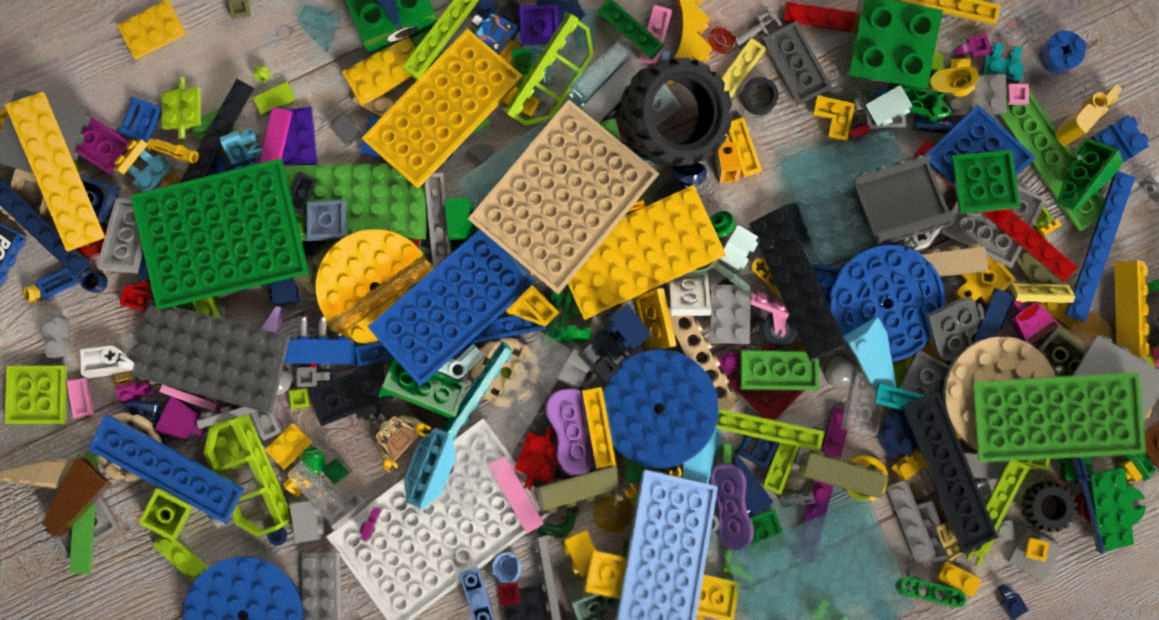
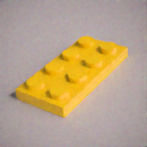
[342,37,428,106]

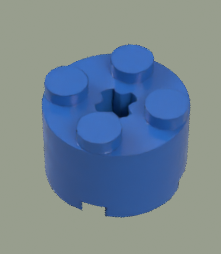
[1040,30,1086,74]

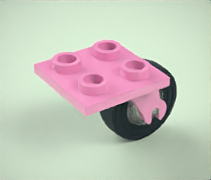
[750,291,797,346]

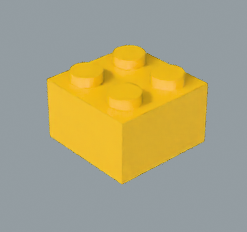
[563,528,596,577]

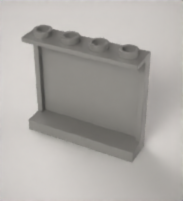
[1072,335,1159,422]

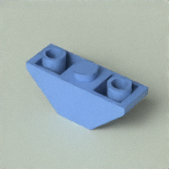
[459,567,495,620]

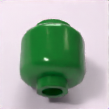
[299,447,326,477]

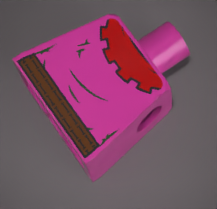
[1010,300,1059,344]

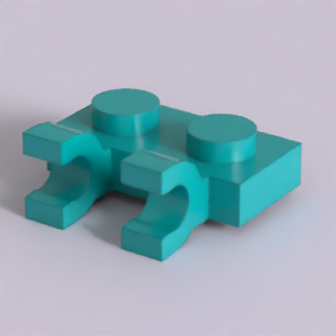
[981,43,1024,83]

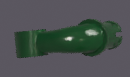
[538,507,580,540]

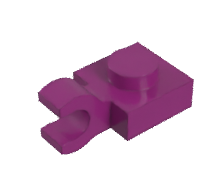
[954,34,992,58]

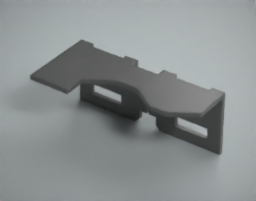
[779,482,815,508]

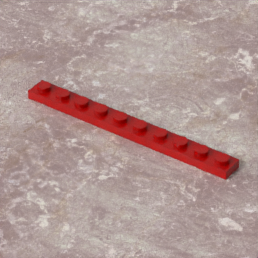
[913,140,1078,282]

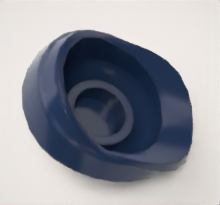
[670,162,707,187]

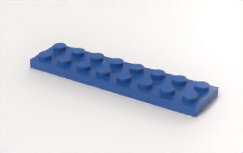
[88,414,245,524]

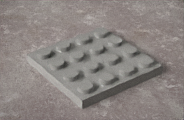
[940,186,1047,268]

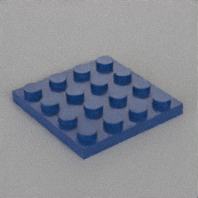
[924,105,1036,190]

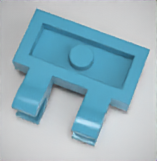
[220,128,262,168]
[127,150,174,192]

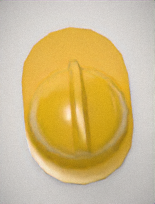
[931,66,979,97]

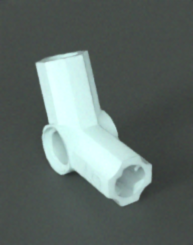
[438,344,484,379]

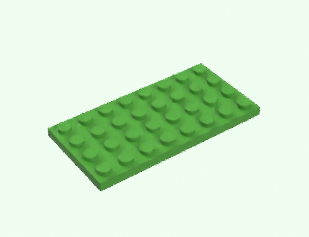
[284,164,427,241]
[972,372,1146,462]

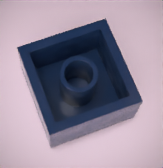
[601,304,651,350]

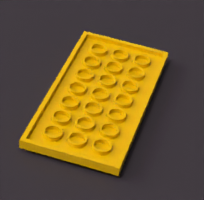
[362,29,523,189]
[568,185,726,320]

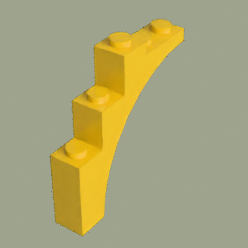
[665,0,712,85]

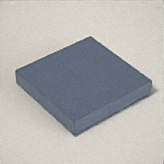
[306,200,347,241]

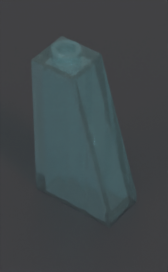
[570,41,631,106]

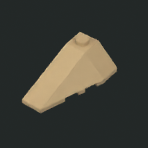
[0,458,73,488]

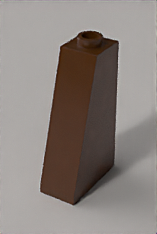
[42,457,113,537]

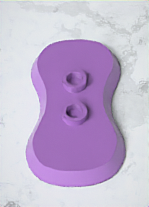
[546,389,596,476]
[710,463,754,550]

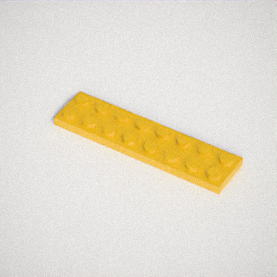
[5,92,105,252]
[584,551,740,620]

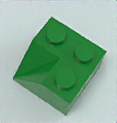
[445,197,477,243]

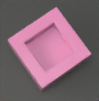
[1007,84,1029,105]

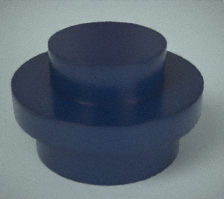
[267,527,288,546]

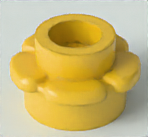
[23,284,40,303]

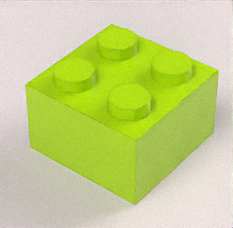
[138,488,194,541]

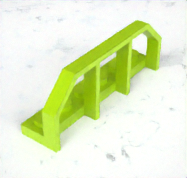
[502,12,594,125]
[204,414,292,537]

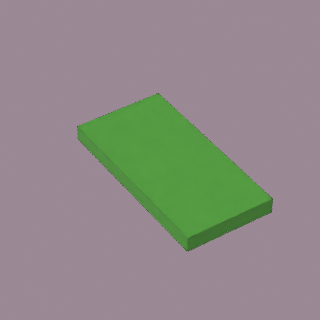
[740,350,819,390]

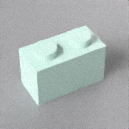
[866,85,912,127]

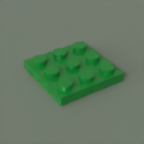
[951,150,1021,214]

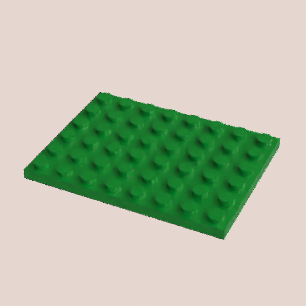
[130,159,309,310]

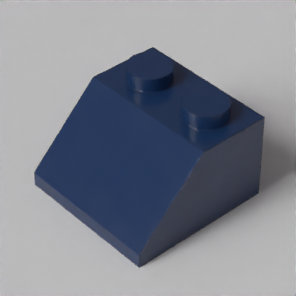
[79,175,121,223]

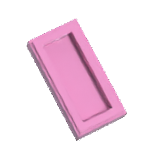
[66,377,94,419]

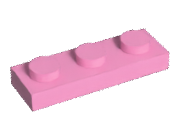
[639,5,672,64]
[159,384,222,412]

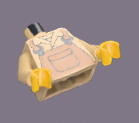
[373,414,431,473]

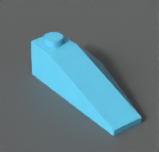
[844,316,896,392]
[682,429,721,484]

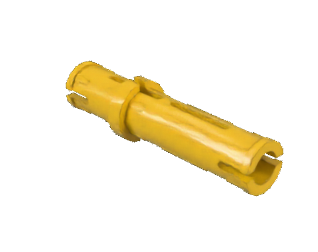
[147,137,199,163]

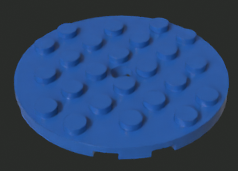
[829,244,945,361]
[603,350,719,468]
[183,556,303,620]

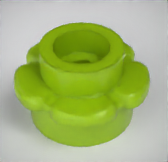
[252,65,271,82]

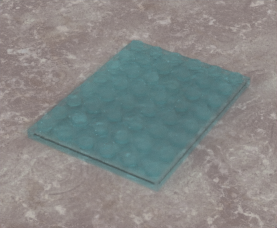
[724,497,915,620]

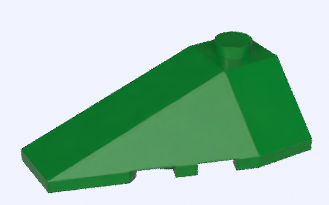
[1057,137,1123,212]

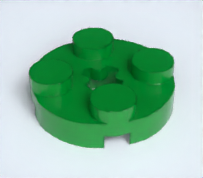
[552,326,591,343]

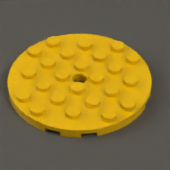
[316,229,431,344]

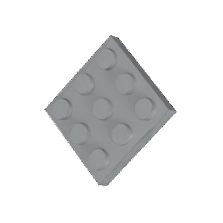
[38,495,121,559]

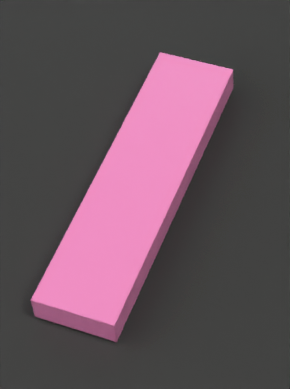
[488,455,544,533]

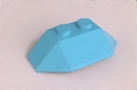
[404,428,456,510]

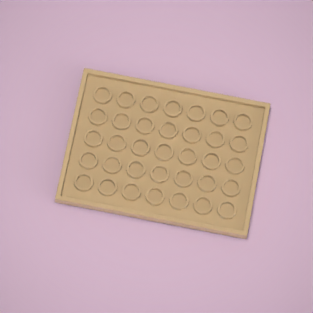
[468,99,659,294]

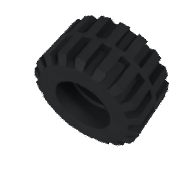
[1021,482,1078,533]

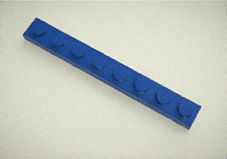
[1064,171,1135,322]

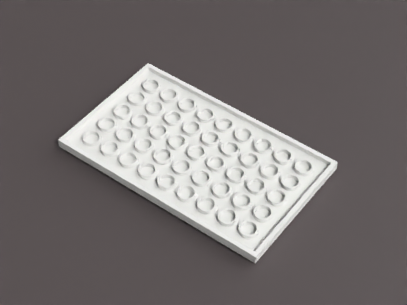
[327,418,553,620]

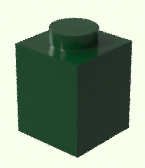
[322,457,353,485]

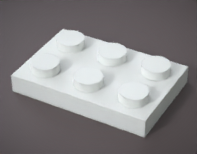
[669,271,711,316]

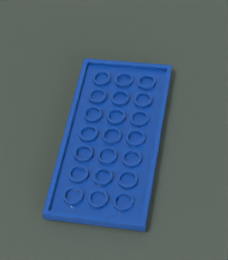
[367,230,536,386]

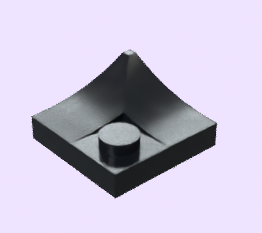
[578,329,632,383]

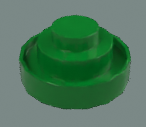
[710,211,736,237]

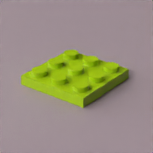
[5,366,67,424]

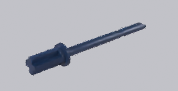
[1071,457,1105,554]

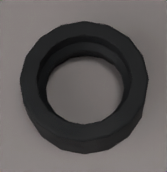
[741,77,779,115]

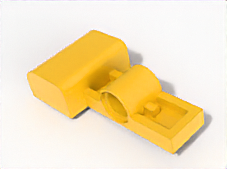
[1055,84,1122,147]

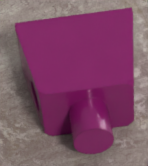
[155,396,207,439]

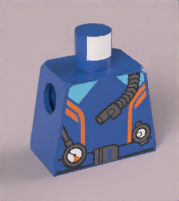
[471,13,519,55]

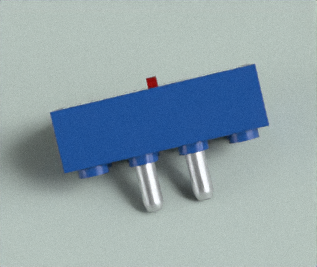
[284,317,356,368]

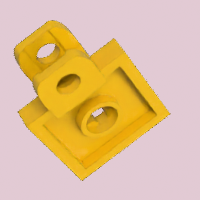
[954,257,1016,305]

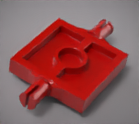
[514,425,558,490]

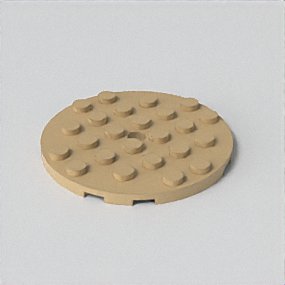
[943,337,1056,449]

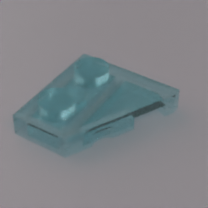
[297,4,341,52]

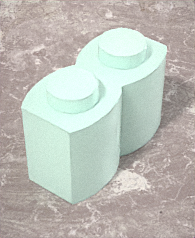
[718,225,758,270]

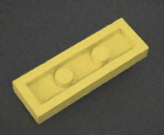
[1010,283,1075,303]

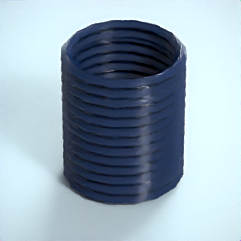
[79,270,108,293]

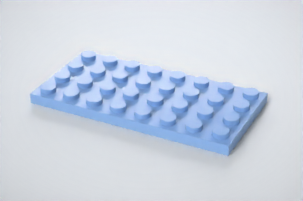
[616,470,718,620]

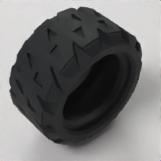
[619,58,733,166]

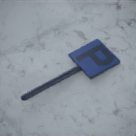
[207,157,259,176]

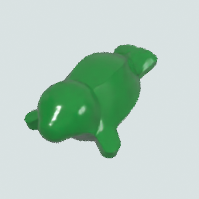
[885,84,951,121]

